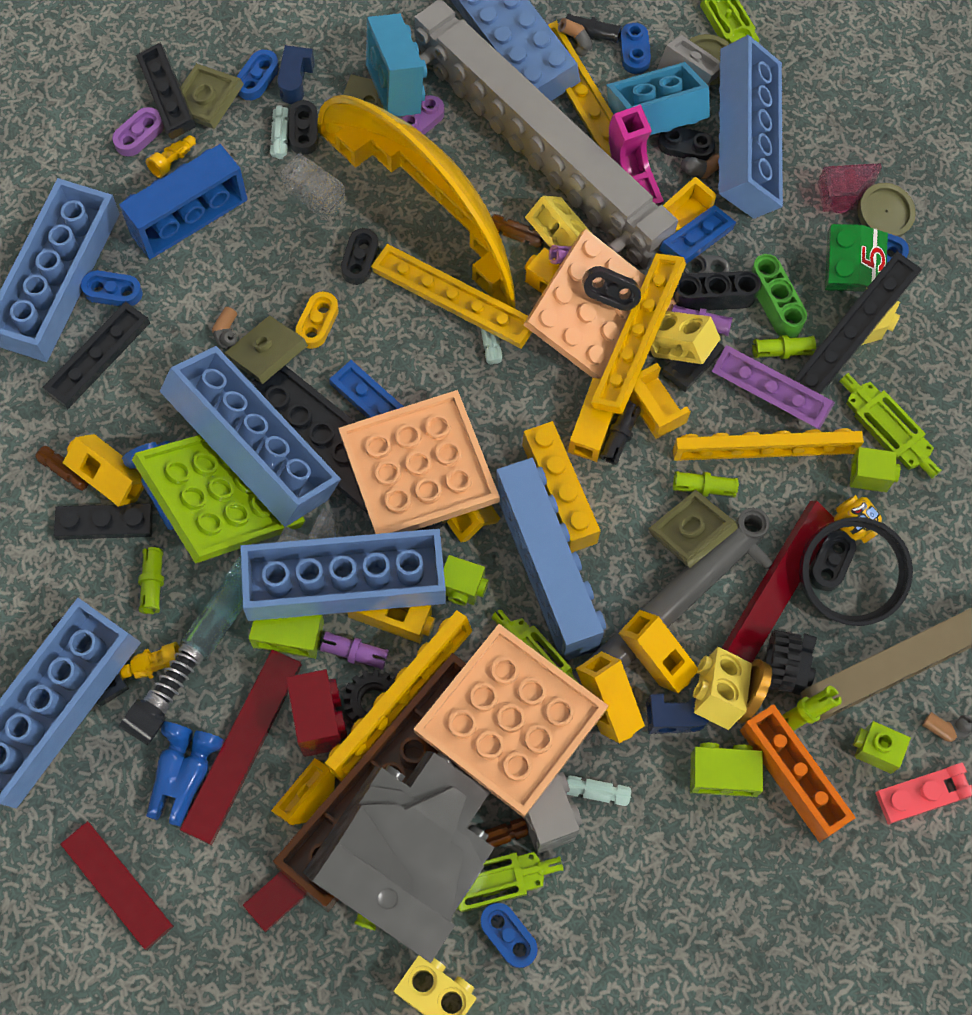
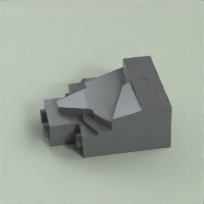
[303,751,495,963]

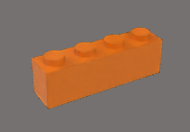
[740,704,856,843]

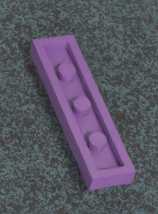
[711,345,835,430]

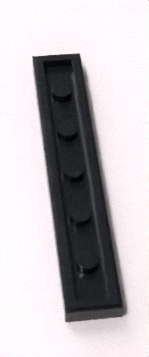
[793,251,922,394]

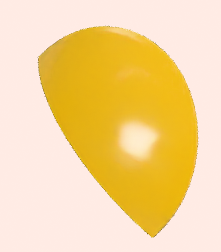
[318,95,516,309]

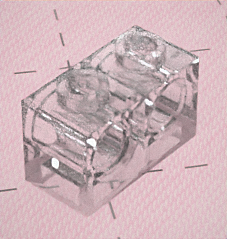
[280,153,346,222]

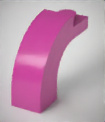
[609,104,664,206]

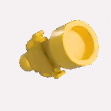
[146,135,196,178]
[119,642,180,679]

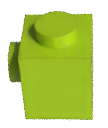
[850,447,901,493]
[444,555,489,606]
[853,721,911,774]

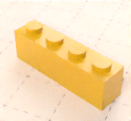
[522,421,601,553]

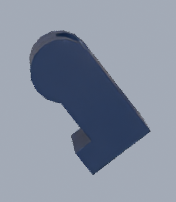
[278,45,315,104]
[646,694,709,734]

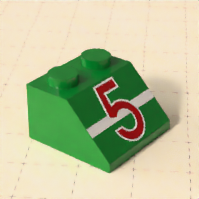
[825,224,888,292]

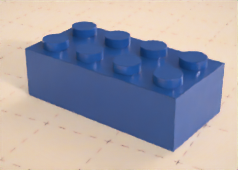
[119,144,248,260]

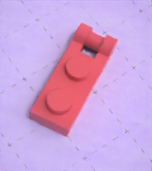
[875,763,972,825]

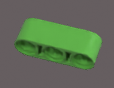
[751,254,807,338]

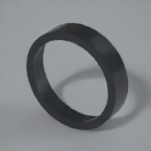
[799,517,913,626]

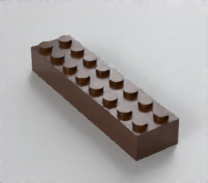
[273,653,466,913]

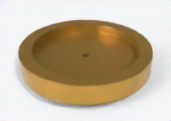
[737,659,772,724]

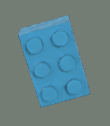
[366,13,427,117]
[607,62,710,135]

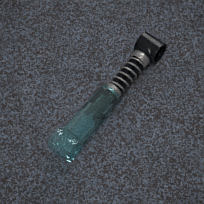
[119,555,243,746]

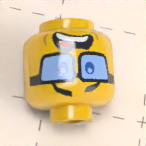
[834,495,882,543]

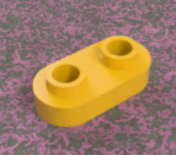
[296,292,339,349]

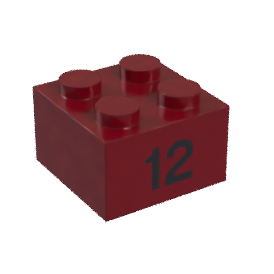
[286,669,347,757]

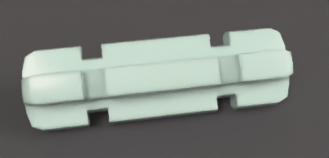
[270,105,289,159]
[481,328,502,365]
[567,775,631,806]

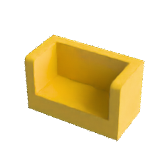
[663,177,717,232]
[629,363,691,439]

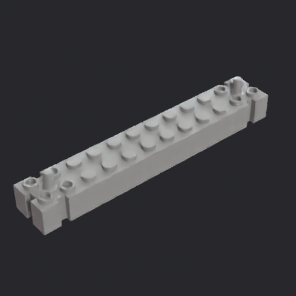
[414,0,678,271]

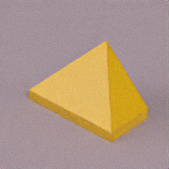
[271,758,335,825]

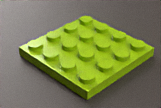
[132,435,306,564]

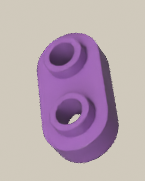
[398,95,444,134]
[112,107,164,156]

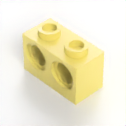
[525,196,591,248]
[650,311,720,364]
[693,647,752,730]
[394,955,477,1015]

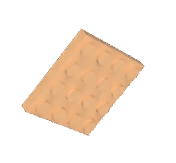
[523,229,676,379]
[339,390,500,534]
[414,624,608,818]

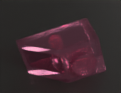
[818,163,882,213]

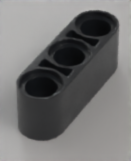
[673,271,761,311]

